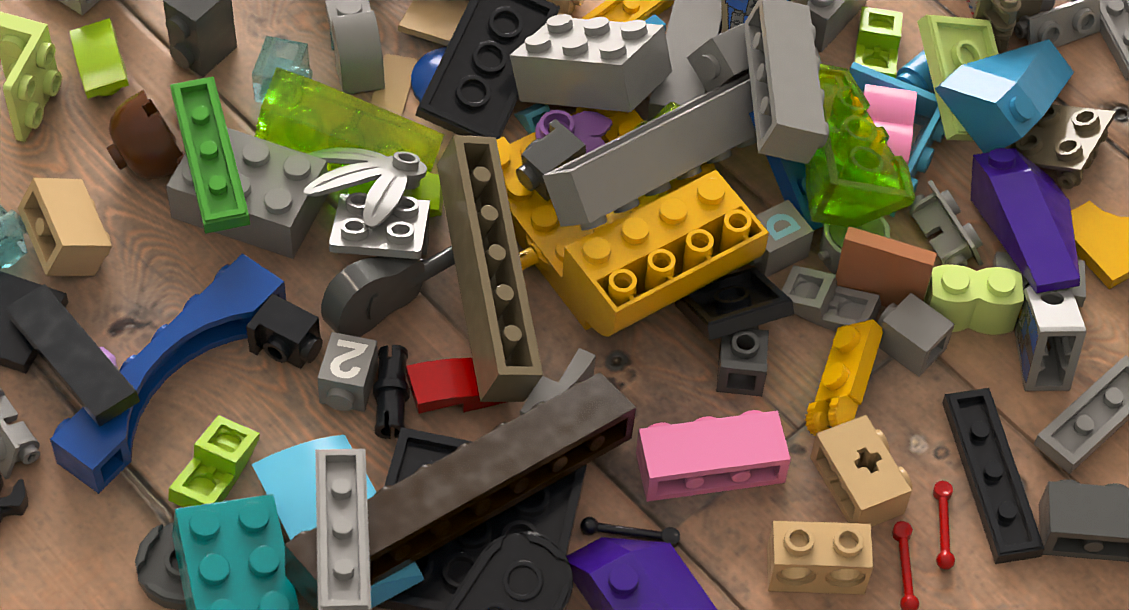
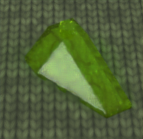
[254,67,445,173]

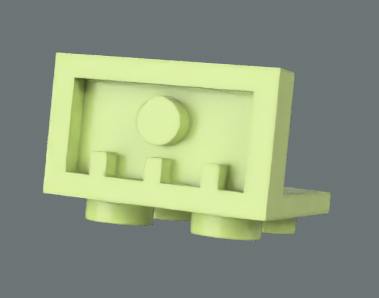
[0,12,62,142]

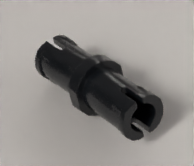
[373,345,410,439]

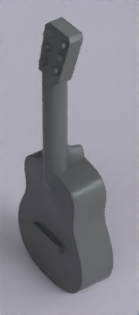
[321,245,455,337]

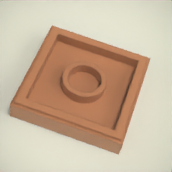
[836,227,937,307]

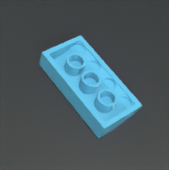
[252,435,424,608]

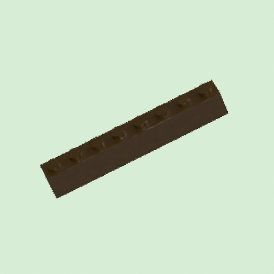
[285,373,636,610]

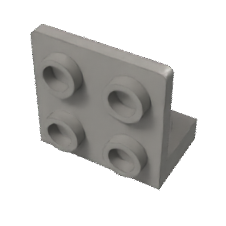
[329,193,430,259]

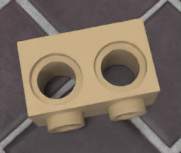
[767,520,873,595]

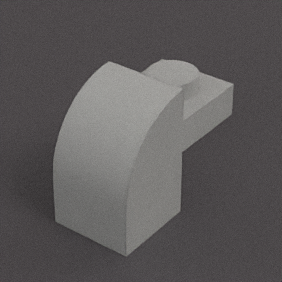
[325,0,385,95]

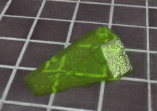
[805,64,916,228]

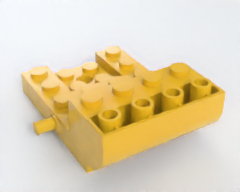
[496,107,769,337]

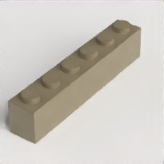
[437,135,543,402]

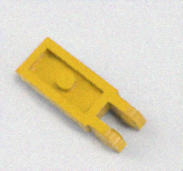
[805,319,883,436]

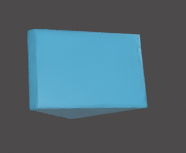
[514,104,550,134]

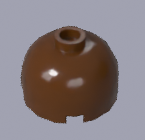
[106,89,185,180]

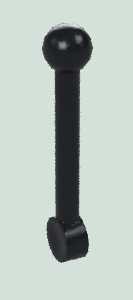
[580,517,680,548]

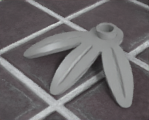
[304,147,427,228]

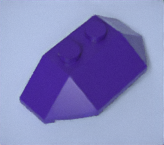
[566,537,717,610]

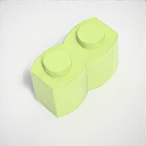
[924,265,1024,335]

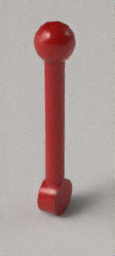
[933,481,955,570]
[892,521,919,610]

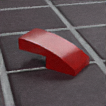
[406,358,507,414]

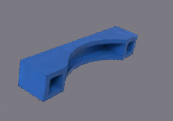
[50,253,286,494]

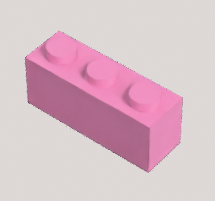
[636,410,791,502]

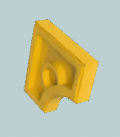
[1071,201,1129,289]

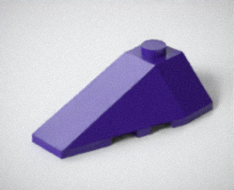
[970,148,1080,294]

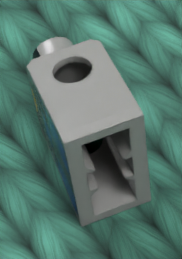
[1015,282,1087,391]

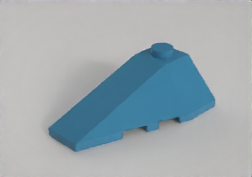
[935,39,1074,153]

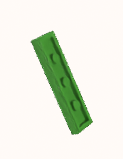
[170,76,250,234]

